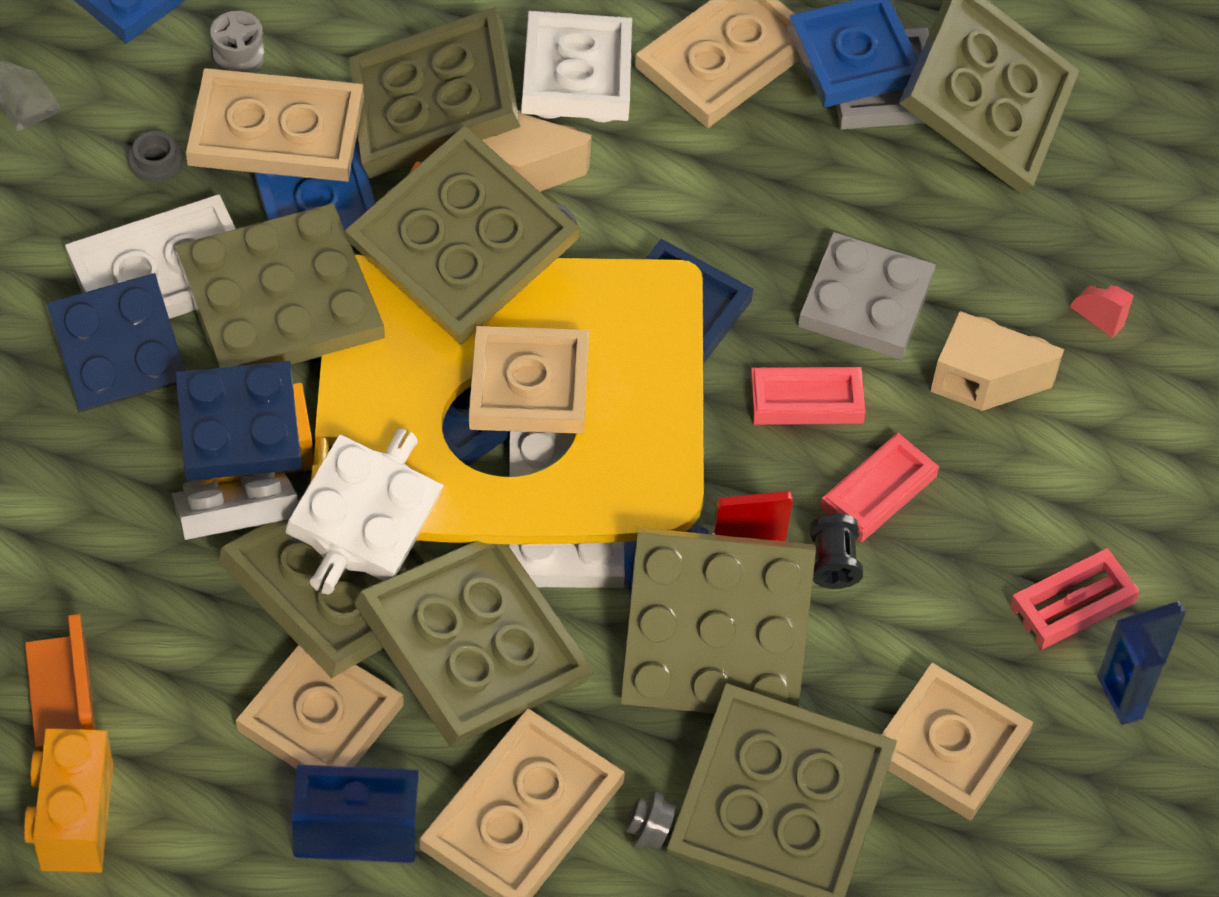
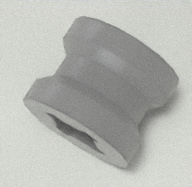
[210,11,265,73]

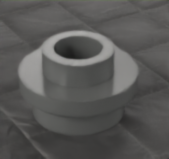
[128,131,183,182]
[625,791,675,850]

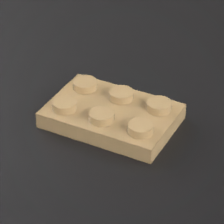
[635,0,801,129]
[186,68,364,182]
[420,708,625,897]

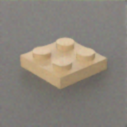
[469,326,589,434]
[236,645,404,793]
[881,663,1034,821]

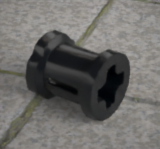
[809,514,863,589]

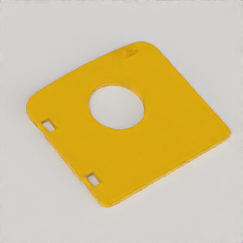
[311,255,704,544]

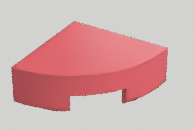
[1070,285,1133,338]

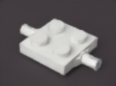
[285,429,444,594]

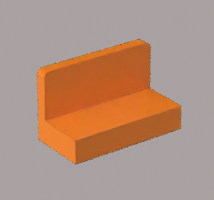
[25,614,96,751]

